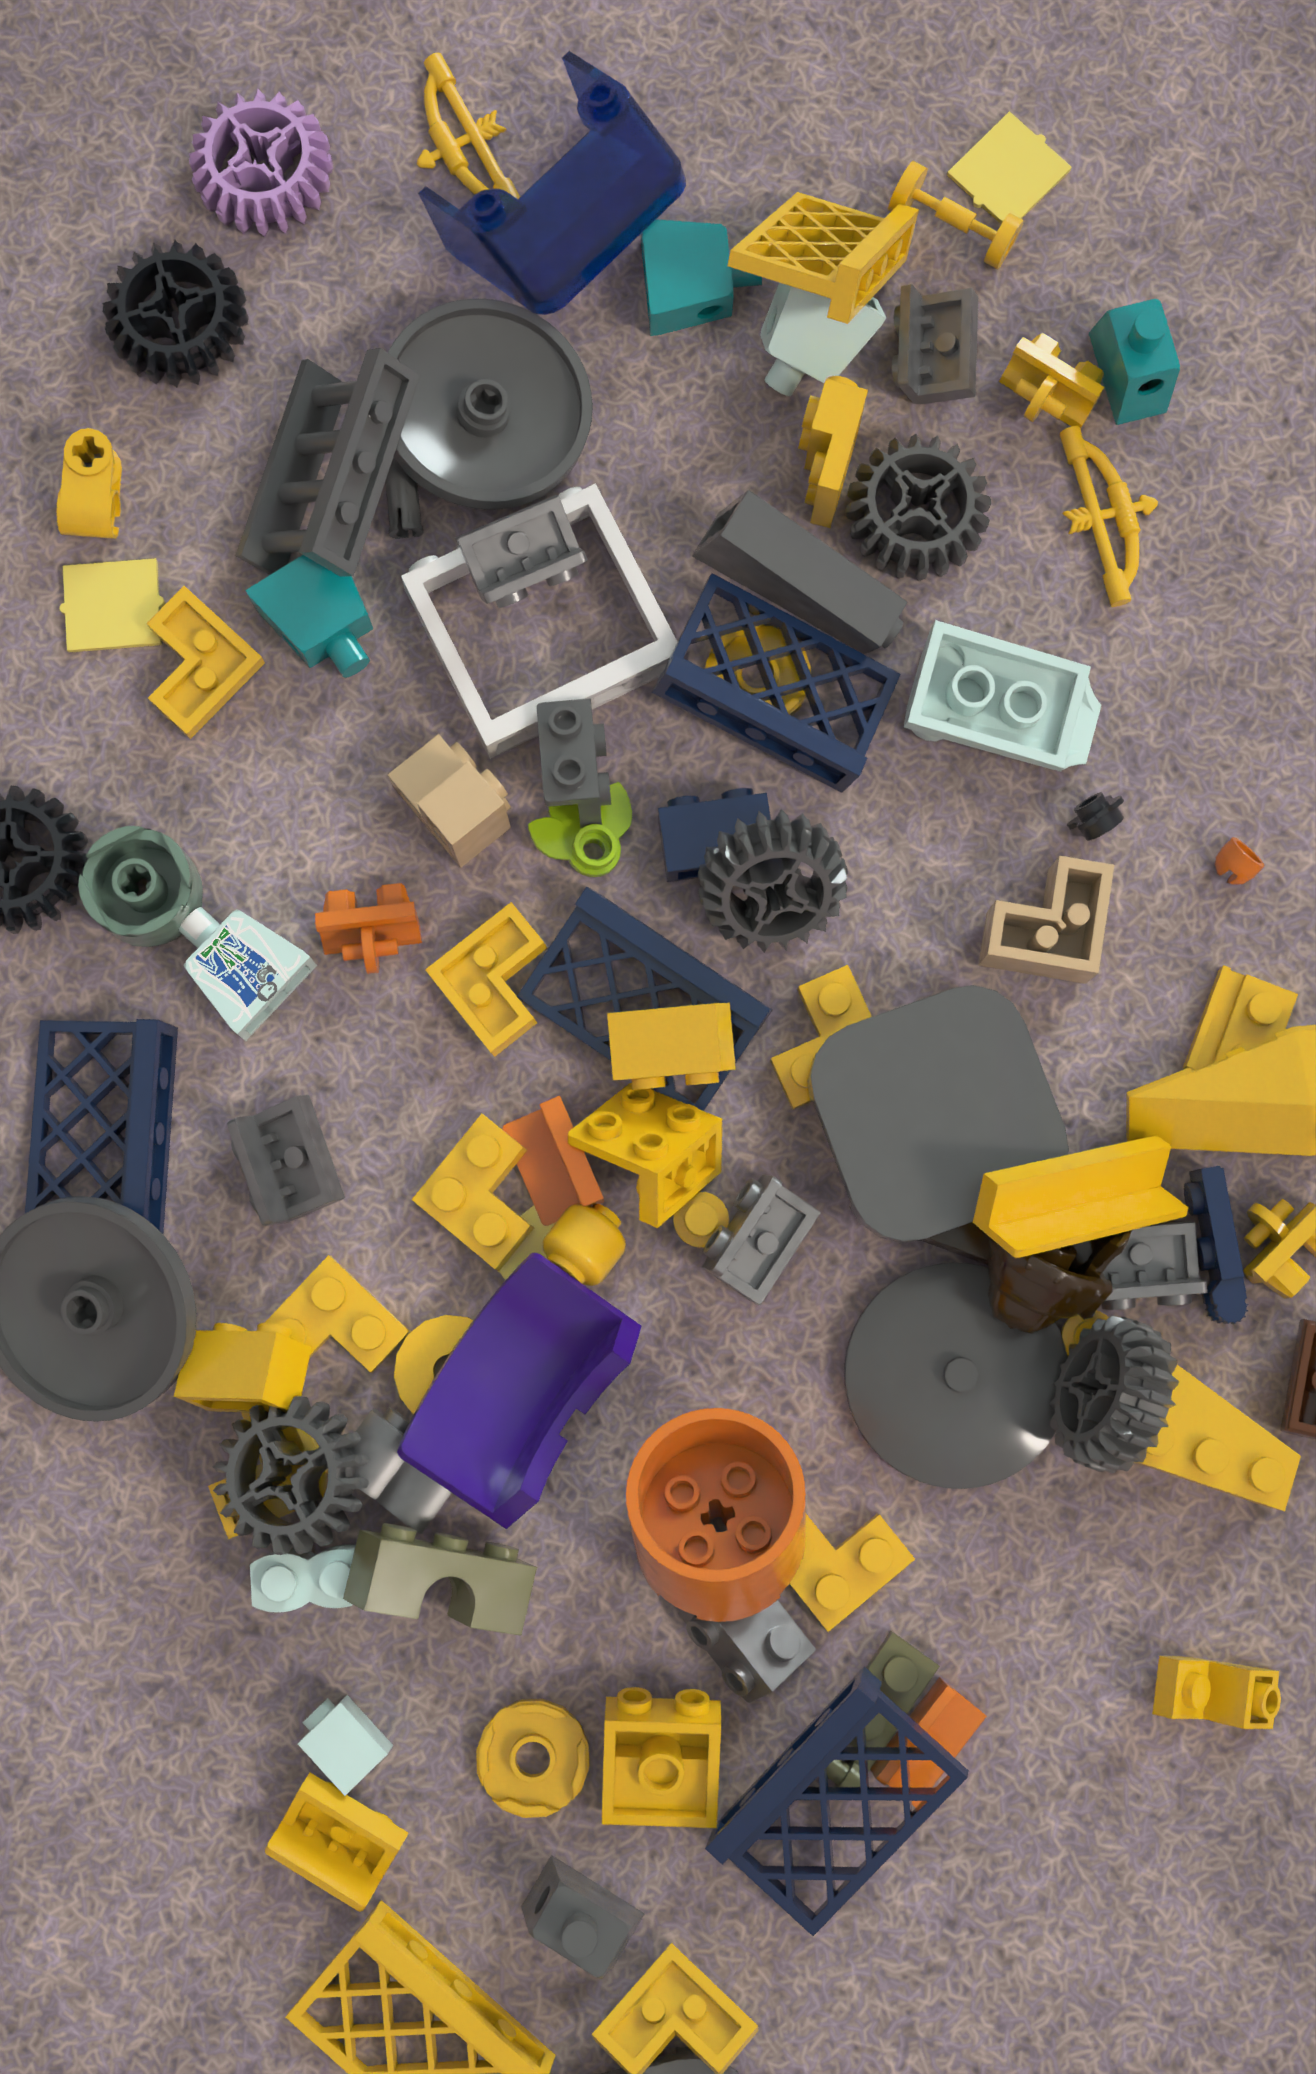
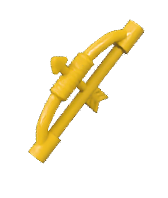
[417,52,525,217]
[1059,426,1158,607]

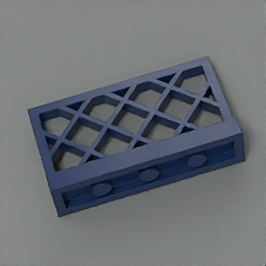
[652,573,901,793]
[517,886,773,1111]
[25,1019,178,1234]
[705,1666,969,1936]

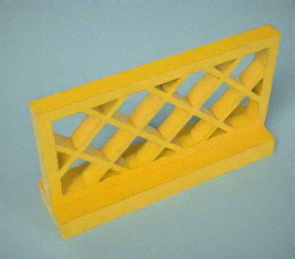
[727,192,919,324]
[285,1900,556,2074]

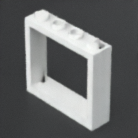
[401,483,677,759]

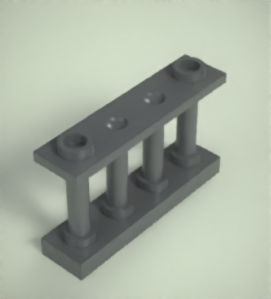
[235,348,420,577]

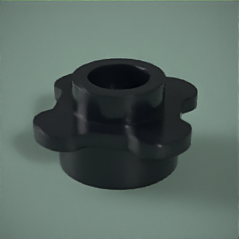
[1067,792,1124,841]

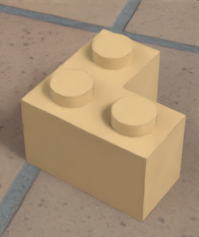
[388,734,511,868]
[978,856,1115,984]

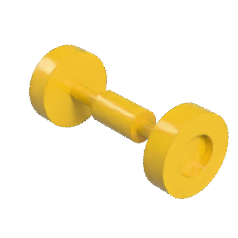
[888,160,1024,270]

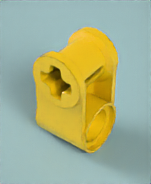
[56,428,122,539]

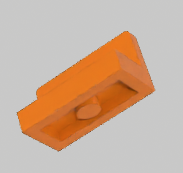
[502,1095,605,1226]
[870,1677,987,1808]

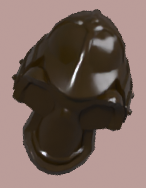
[987,1230,1132,1334]

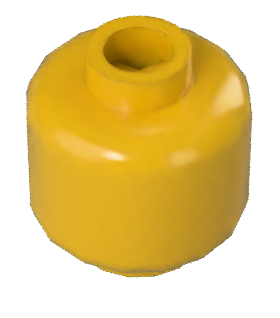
[543,1204,626,1286]

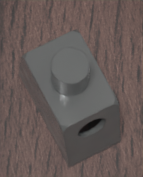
[521,1855,645,1979]

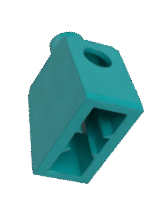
[641,219,762,336]
[1089,299,1180,425]
[245,555,373,678]

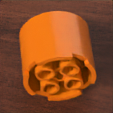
[626,1408,806,1622]

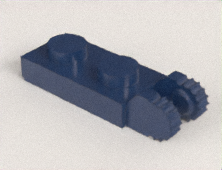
[1184,1166,1248,1324]

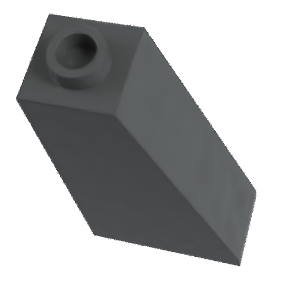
[692,490,908,654]

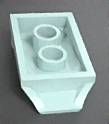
[904,620,1101,772]

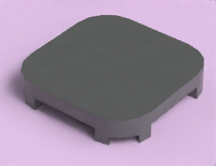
[807,985,1069,1244]

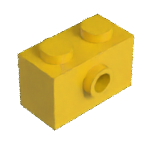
[607,1003,736,1090]
[174,1323,312,1413]

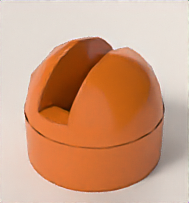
[1215,837,1265,885]

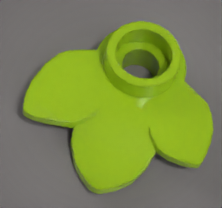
[528,782,632,877]

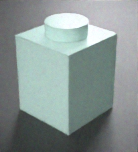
[298,1695,393,1796]

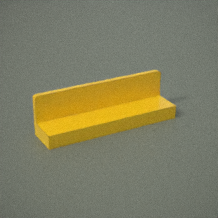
[973,1135,1189,1258]

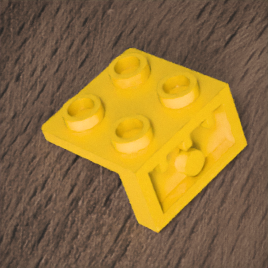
[568,1083,723,1228]

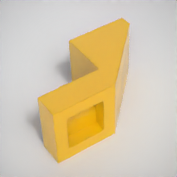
[1152,1656,1281,1729]

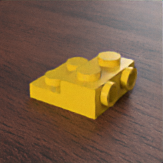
[798,376,868,529]
[602,1687,721,1828]

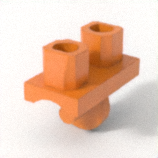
[315,883,422,974]

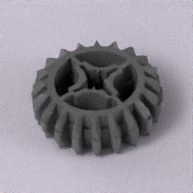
[846,434,991,581]
[698,809,848,953]
[1049,1315,1179,1473]
[213,1396,369,1555]

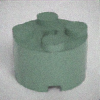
[78,826,203,947]

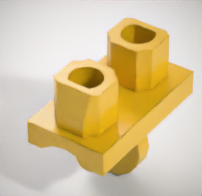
[999,333,1104,429]
[1243,1199,1316,1299]

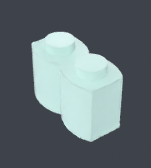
[250,1544,356,1612]

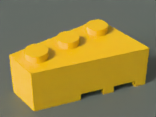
[1134,1364,1301,1511]

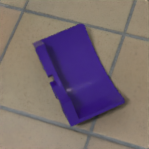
[397,1253,642,1529]

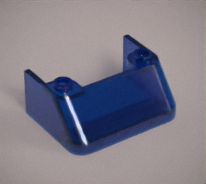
[418,51,686,315]

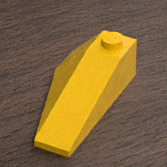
[1126,1025,1316,1156]

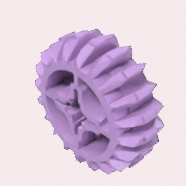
[189,89,333,237]

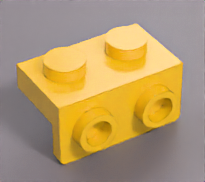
[265,1772,409,1912]

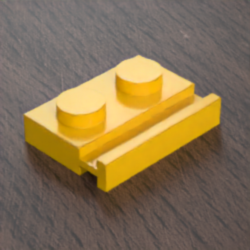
[1183,965,1298,1071]

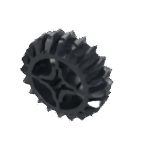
[102,240,249,388]
[0,785,88,934]

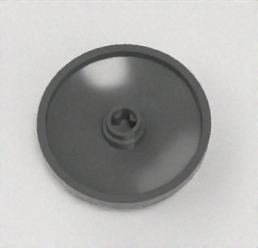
[388,299,593,510]
[0,1196,197,1422]
[844,1262,1068,1489]

